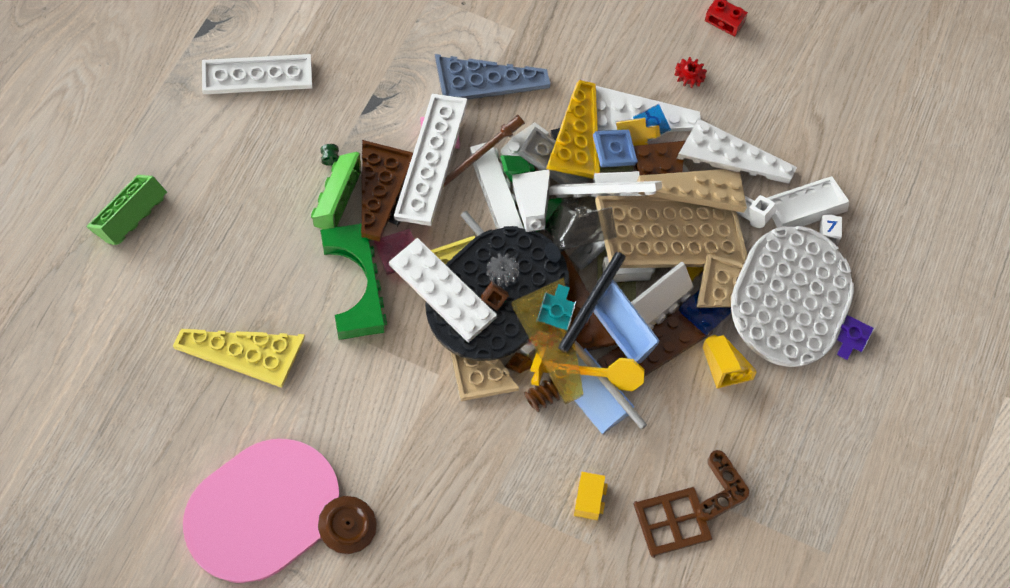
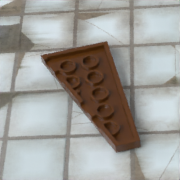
[361,140,413,242]
[633,140,686,175]

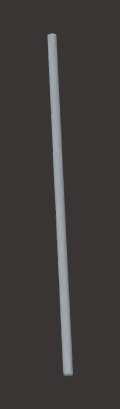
[461,211,647,430]

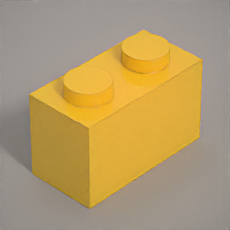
[574,472,608,520]

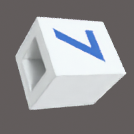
[819,214,842,245]

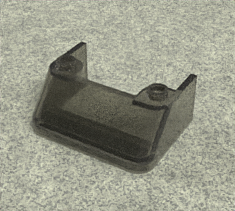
[545,195,617,249]

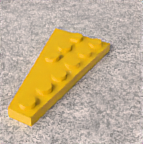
[546,80,600,179]

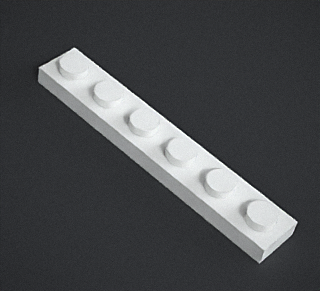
[549,181,662,198]

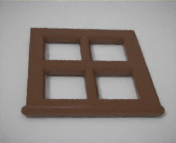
[633,487,712,558]

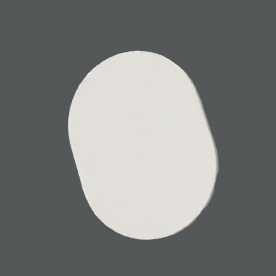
[731,226,854,367]

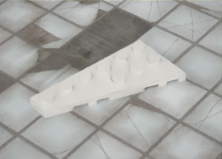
[596,86,701,132]

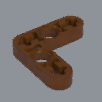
[697,450,749,521]

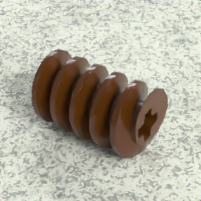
[524,373,568,412]

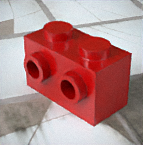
[705,0,748,37]

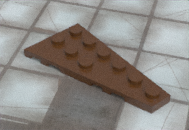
[559,250,618,357]

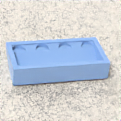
[593,280,659,364]
[554,348,634,434]

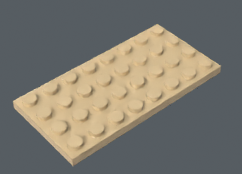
[595,196,748,268]

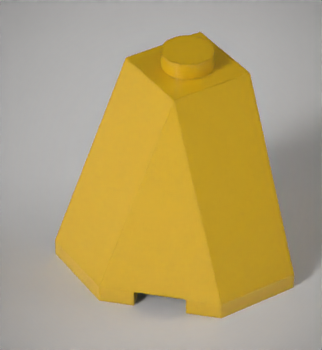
[703,335,757,389]

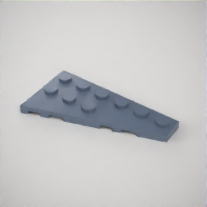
[435,54,550,100]

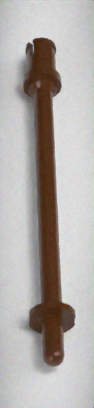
[442,114,525,189]

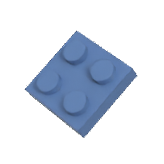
[593,130,637,167]

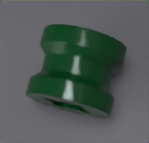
[320,144,339,166]

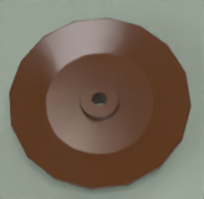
[318,496,377,554]

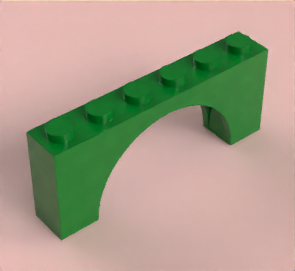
[320,223,387,340]

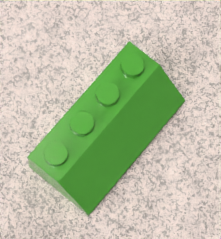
[311,152,361,229]
[86,175,167,245]

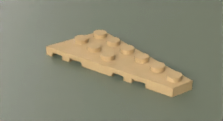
[637,169,747,213]

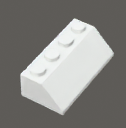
[631,262,693,330]

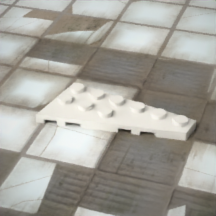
[677,119,797,184]

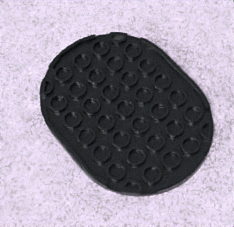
[425,226,569,361]

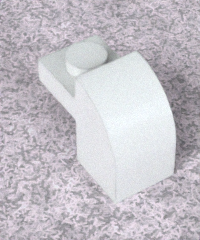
[736,195,776,228]

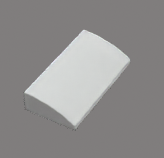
[767,176,849,228]

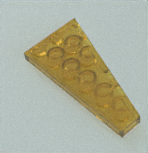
[511,278,583,405]

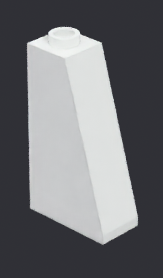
[512,170,550,232]

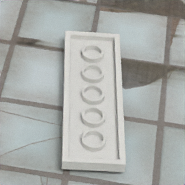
[202,54,312,95]
[389,238,497,343]

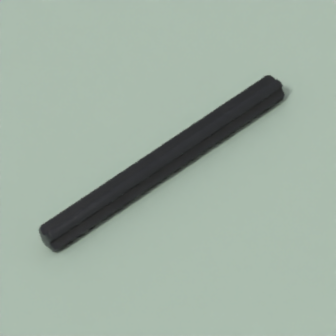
[558,252,626,353]

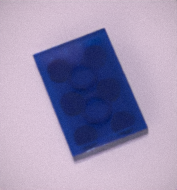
[679,290,732,336]

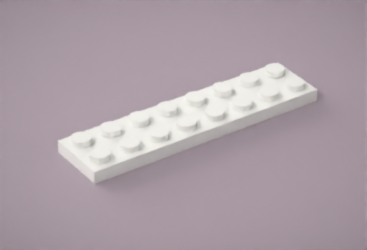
[394,94,468,226]

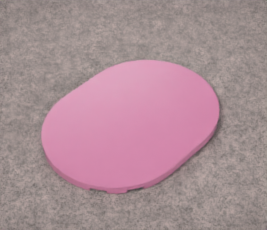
[183,439,339,583]

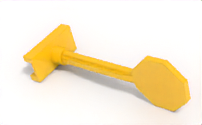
[531,347,645,391]

